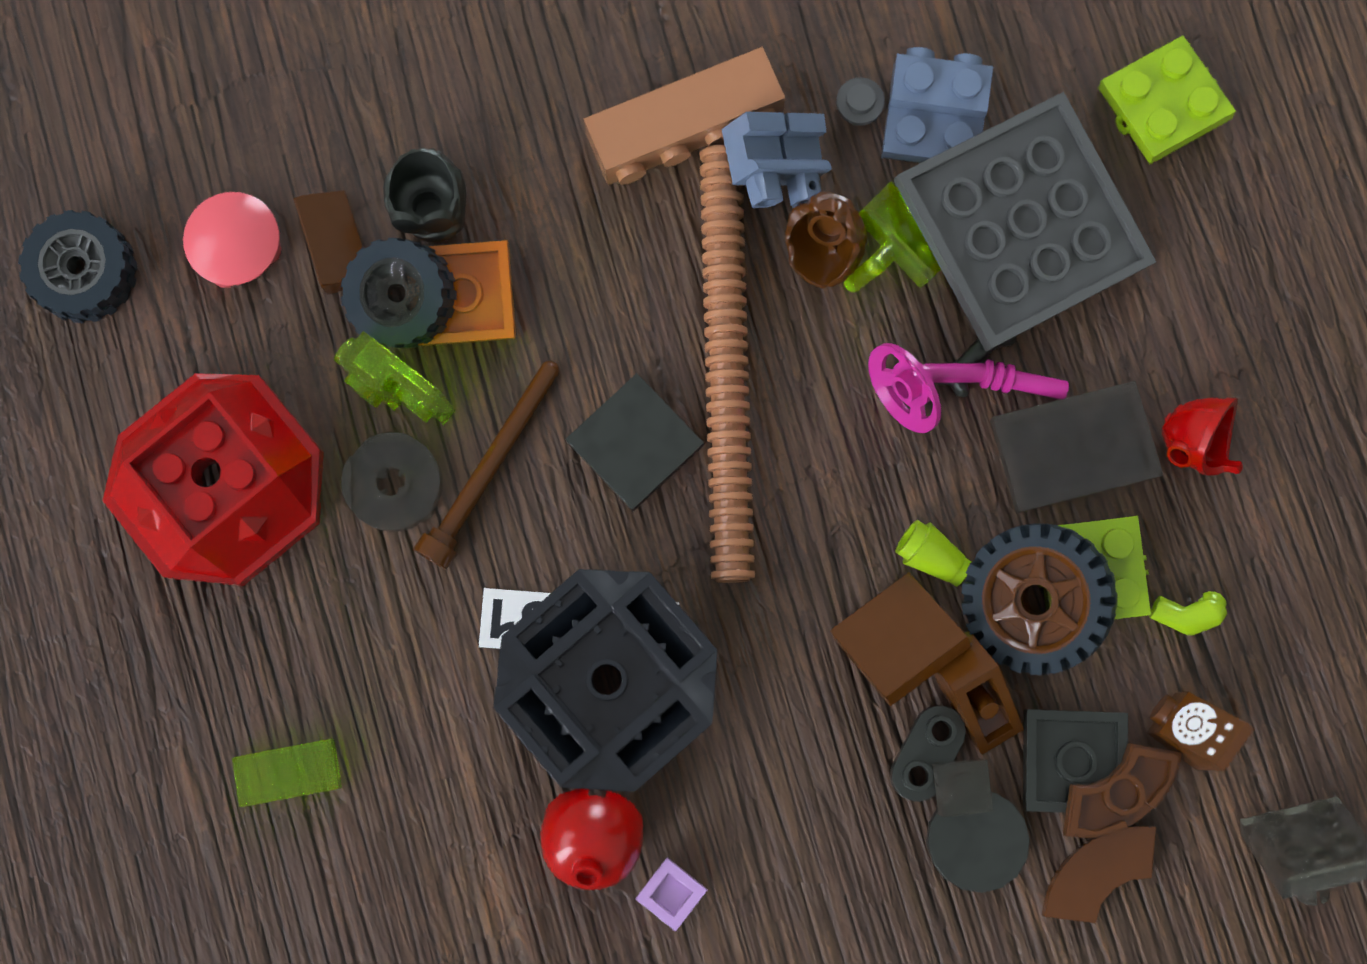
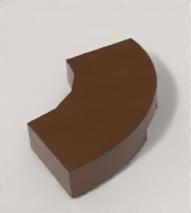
[1062,744,1182,838]
[1041,825,1156,923]

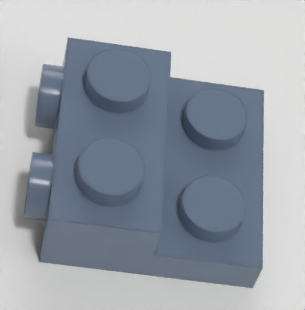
[881,47,993,163]

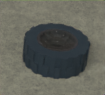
[341,238,457,348]

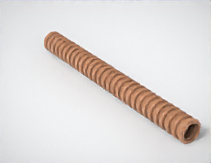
[700,144,755,583]

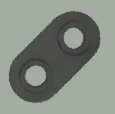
[890,706,966,802]

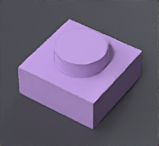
[636,857,707,932]

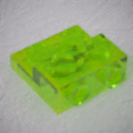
[334,331,456,426]

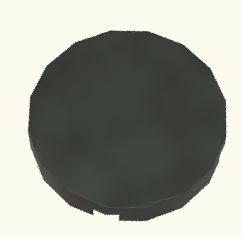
[926,789,1030,893]

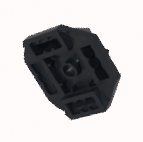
[493,569,717,792]

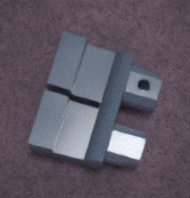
[721,112,832,208]

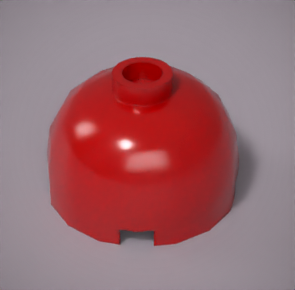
[540,788,643,890]

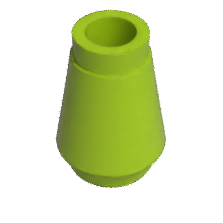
[895,520,972,587]

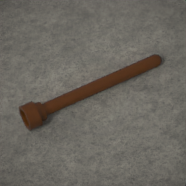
[413,360,559,570]

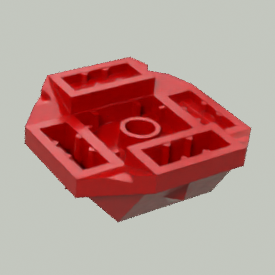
[102,373,324,586]

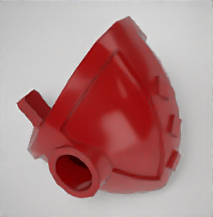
[1161,397,1243,476]

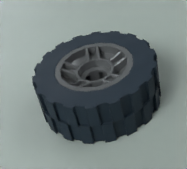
[18,210,137,323]

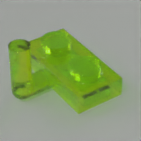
[843,181,941,292]

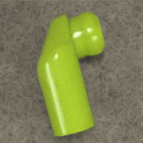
[1149,591,1227,635]

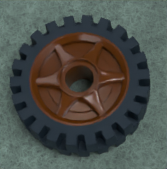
[961,523,1118,675]

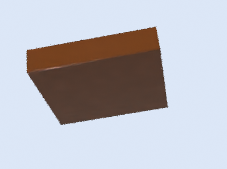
[830,572,972,707]

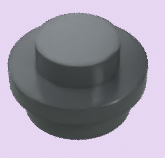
[836,77,885,126]

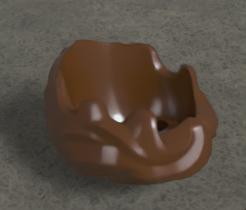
[785,191,867,289]

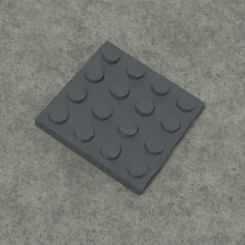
[893,92,1156,352]

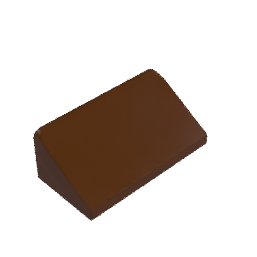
[293,190,363,295]

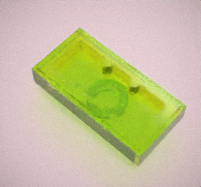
[232,739,342,808]

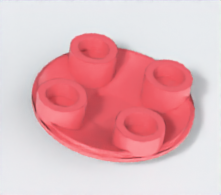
[183,192,281,288]

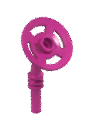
[868,343,1069,433]

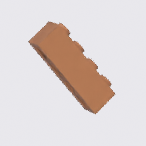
[584,46,785,185]

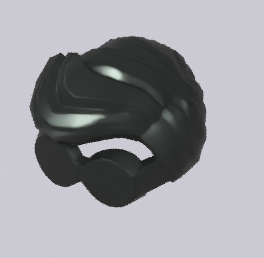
[383,148,467,242]

